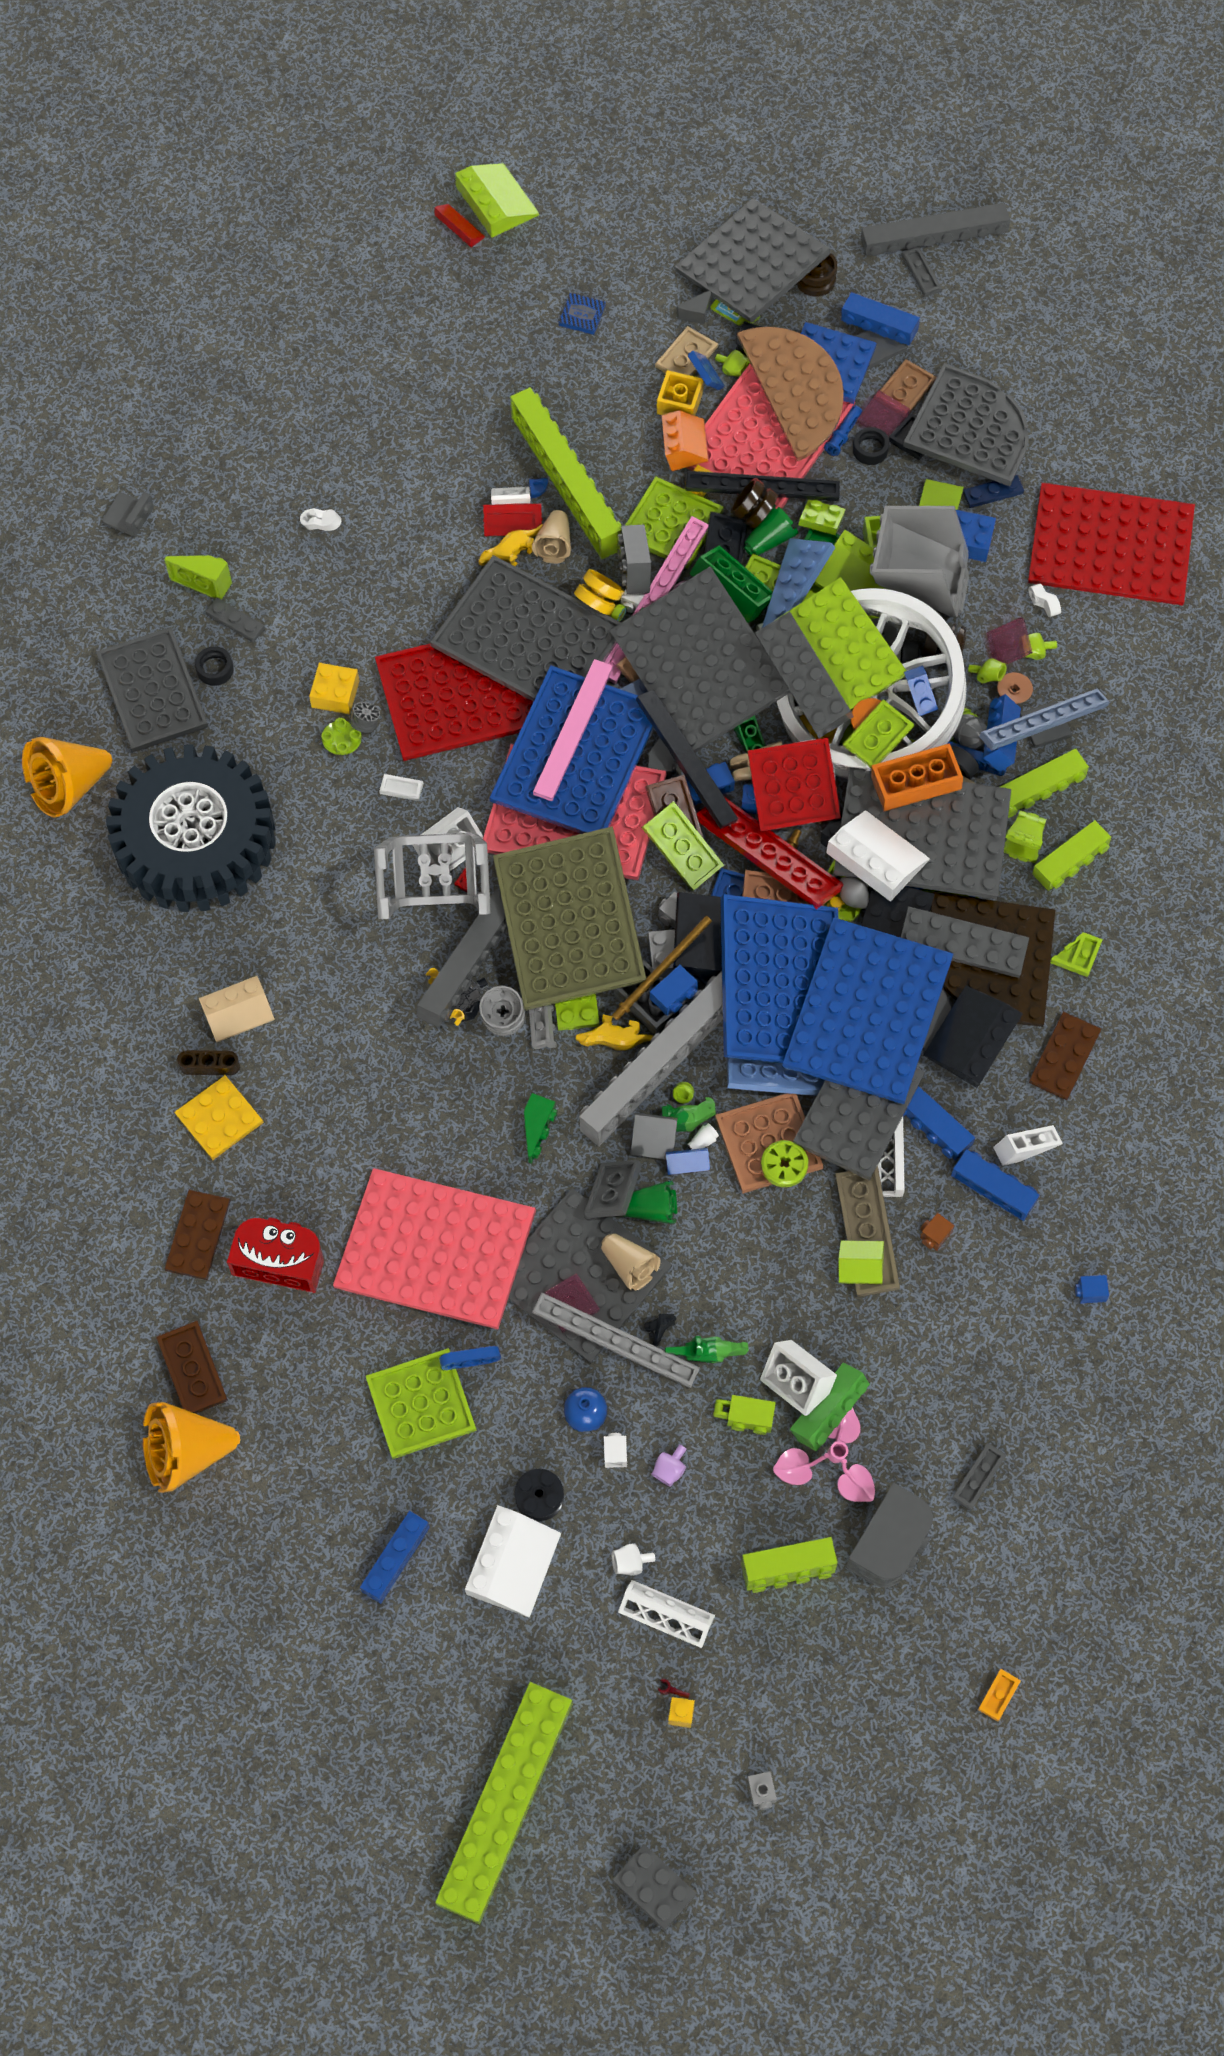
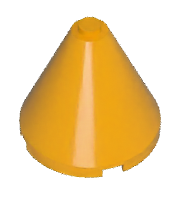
[22,737,113,817]
[143,1402,240,1493]

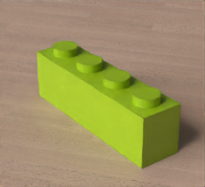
[1032,820,1111,891]

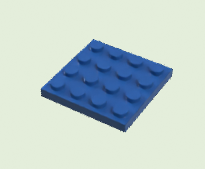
[801,322,877,404]

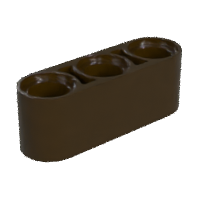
[177,1050,240,1075]

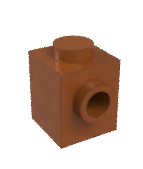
[920,1213,955,1251]

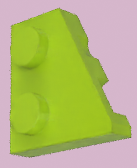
[1050,932,1103,977]

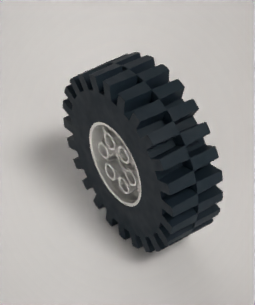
[106,744,276,912]

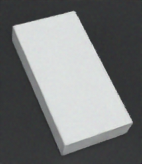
[379,774,423,801]

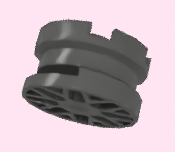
[349,702,380,733]

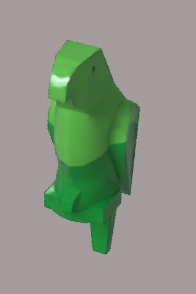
[662,1097,716,1132]
[665,1336,749,1363]

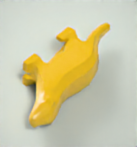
[478,524,543,566]
[575,1014,654,1051]

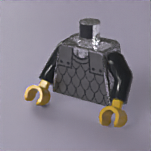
[426,968,489,1026]

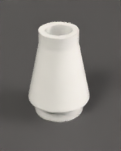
[687,1123,719,1150]

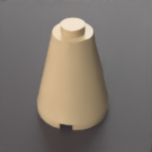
[532,510,571,564]
[601,1234,661,1291]

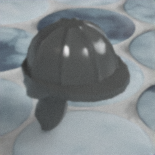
[938,710,987,751]

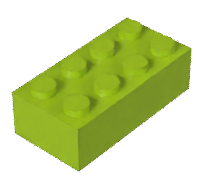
[741,1537,838,1593]

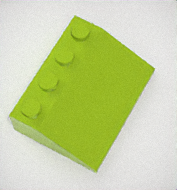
[455,163,539,237]
[814,530,889,620]

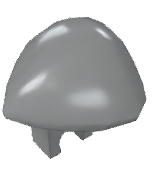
[840,877,869,909]

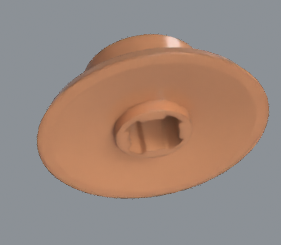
[997,673,1033,704]

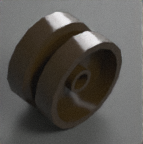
[796,253,837,297]
[731,478,778,529]

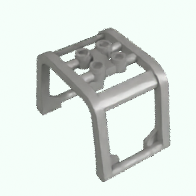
[374,833,491,919]

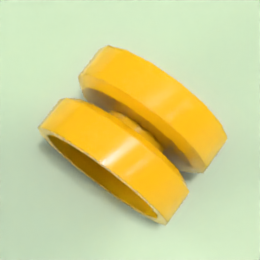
[574,569,625,615]

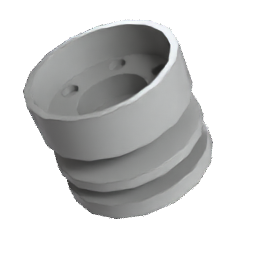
[479,986,526,1036]

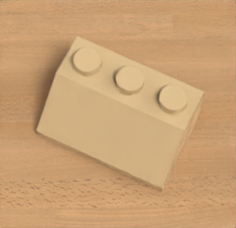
[199,976,275,1043]

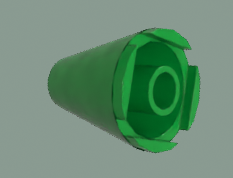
[744,504,798,556]
[624,1181,677,1224]

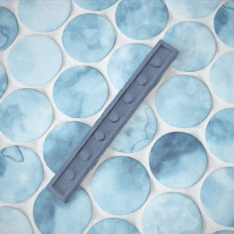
[979,688,1109,751]

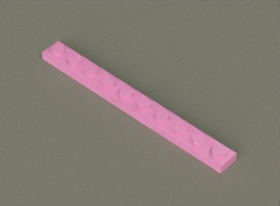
[604,516,709,684]

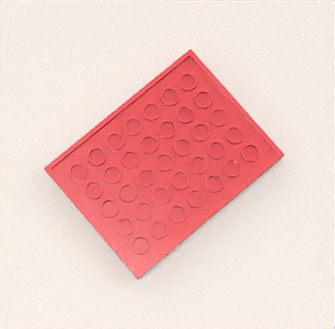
[686,364,855,509]
[483,744,666,880]
[333,1168,536,1330]

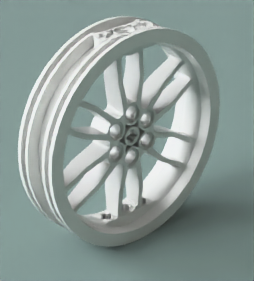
[777,588,966,779]

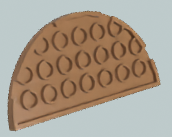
[737,327,844,462]

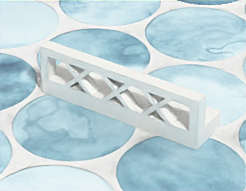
[878,1117,904,1197]
[618,1580,715,1648]

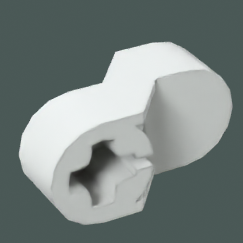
[300,508,341,531]
[1028,584,1061,617]

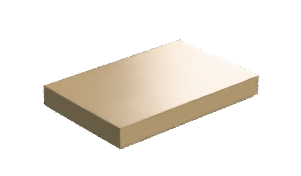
[655,326,718,376]

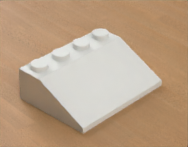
[826,810,930,902]
[465,1505,561,1618]

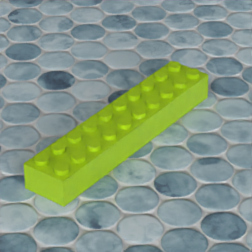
[510,387,622,560]
[435,1682,573,1924]

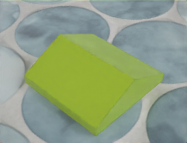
[839,1240,884,1284]

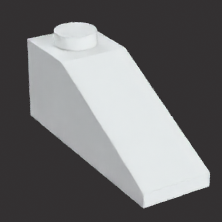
[993,1125,1063,1166]

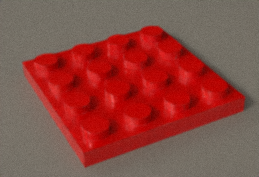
[747,738,841,831]

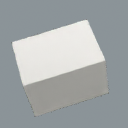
[491,486,530,505]

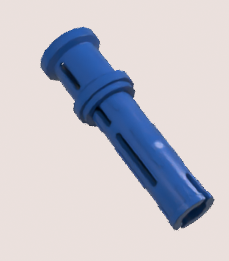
[824,405,862,456]

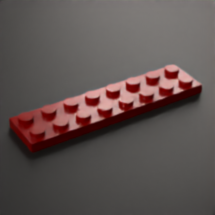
[696,797,844,909]

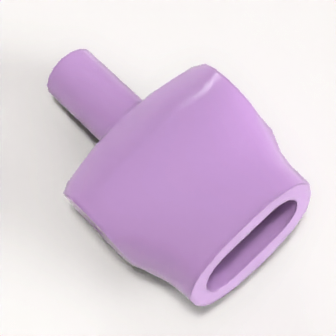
[651,1444,686,1487]

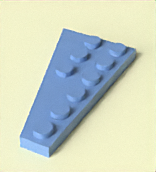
[762,538,835,628]
[727,1057,825,1096]

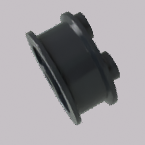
[514,1469,564,1521]

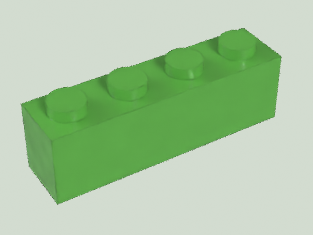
[790,1362,870,1452]

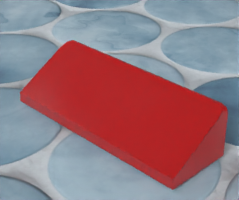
[434,204,485,248]

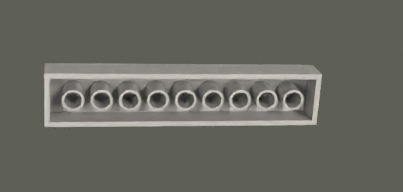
[579,972,723,1147]

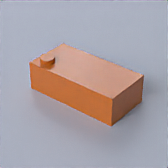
[871,743,963,811]

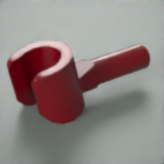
[657,1679,690,1699]

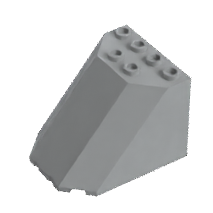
[870,506,969,617]

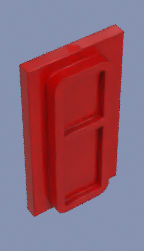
[483,504,543,536]

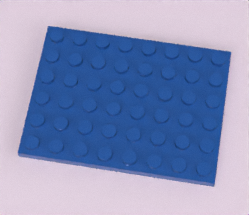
[489,665,653,834]
[721,894,838,1063]
[782,918,953,1104]

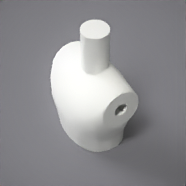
[611,1544,655,1576]

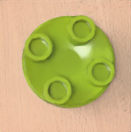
[321,718,361,755]

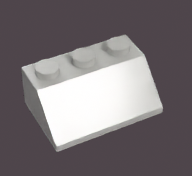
[413,807,483,878]
[760,1340,837,1416]

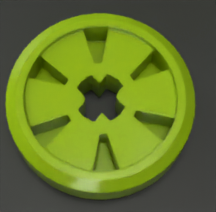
[761,1140,808,1187]

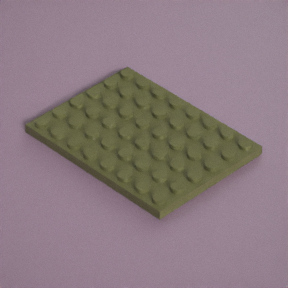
[493,826,646,1010]

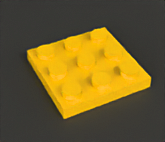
[174,1075,264,1160]

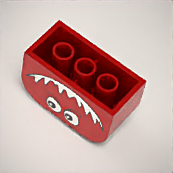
[227,1218,324,1293]

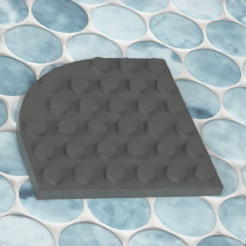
[903,363,1029,486]

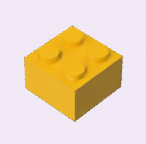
[657,370,704,416]
[309,663,359,715]

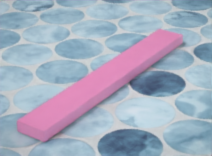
[533,659,613,801]

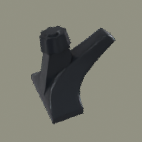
[644,1314,676,1347]

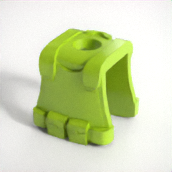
[1004,810,1047,863]

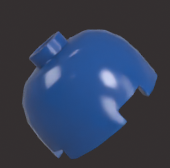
[564,1387,607,1432]

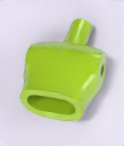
[715,350,750,377]
[1019,633,1057,660]
[968,659,1007,683]

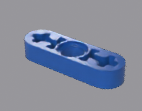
[439,1346,501,1370]

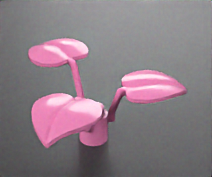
[773,1408,875,1502]

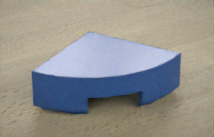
[529,478,548,499]

